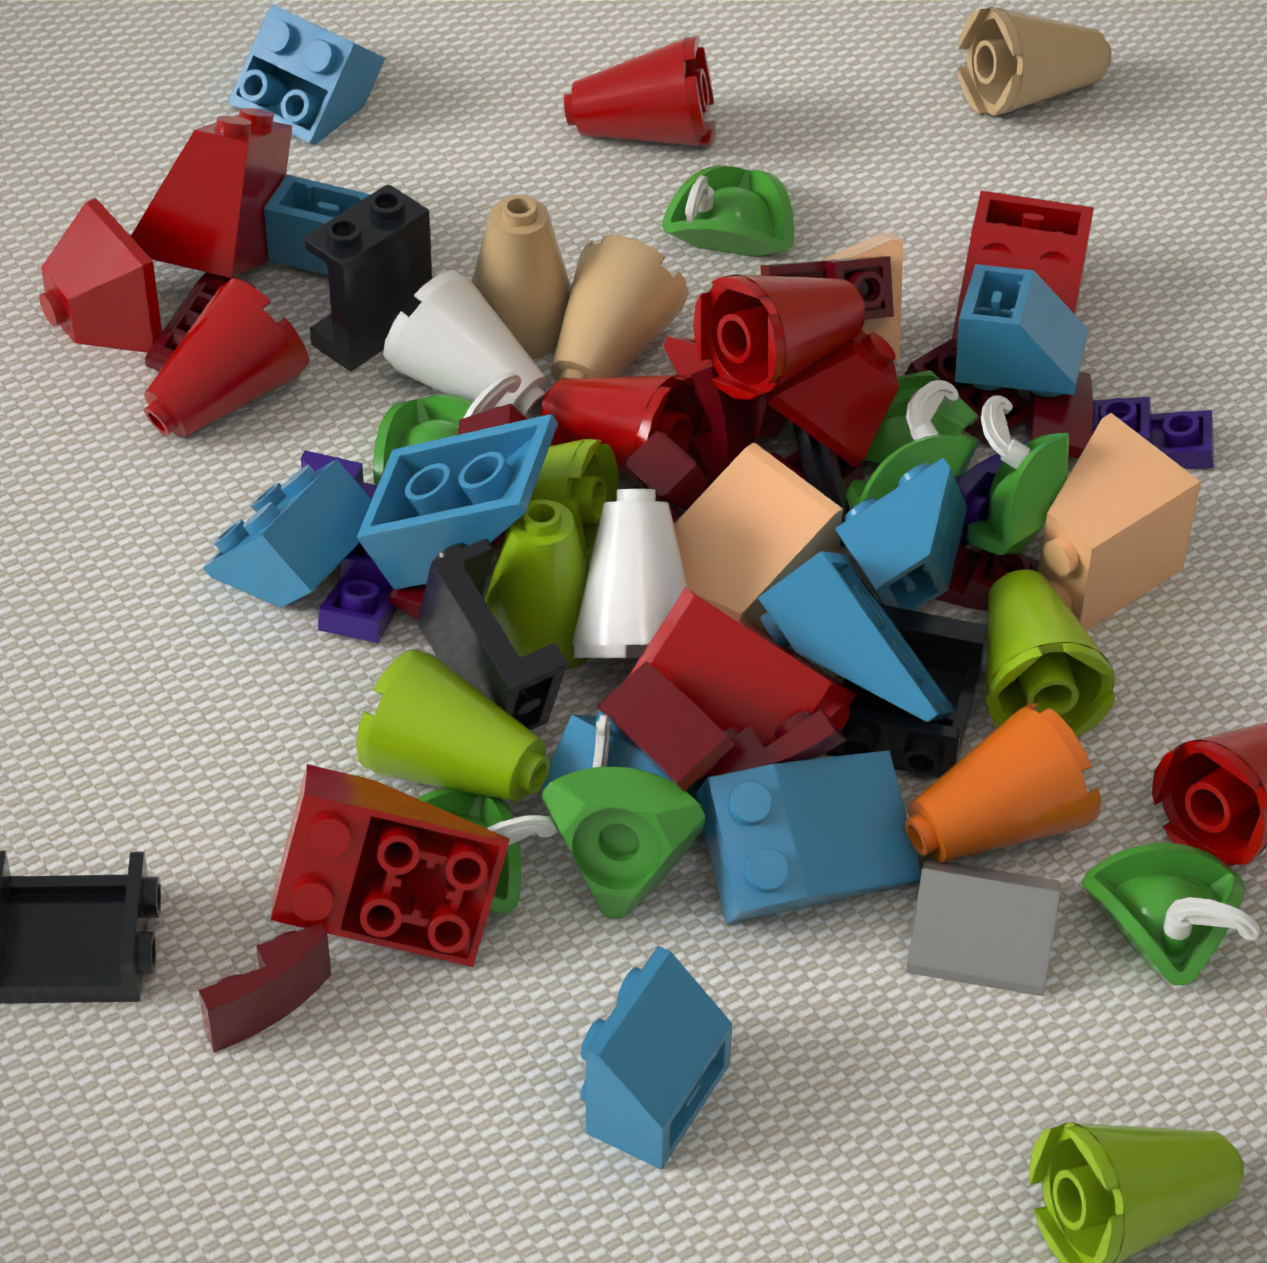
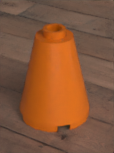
[905,703,1101,863]

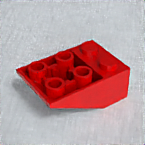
[952,190,1094,341]
[270,764,509,967]

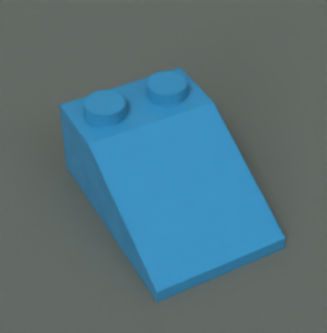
[356,414,558,590]
[758,551,956,722]
[694,750,921,925]

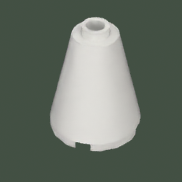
[383,269,548,419]
[572,489,688,658]

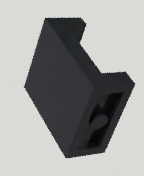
[305,185,432,372]
[417,539,567,731]
[825,604,988,778]
[0,850,161,1004]

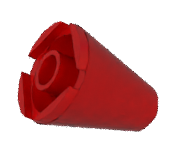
[564,36,716,146]
[693,275,865,400]
[144,278,310,438]
[540,375,711,489]
[1151,722,1267,867]

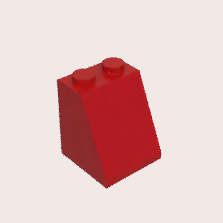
[131,108,293,278]
[628,588,857,745]

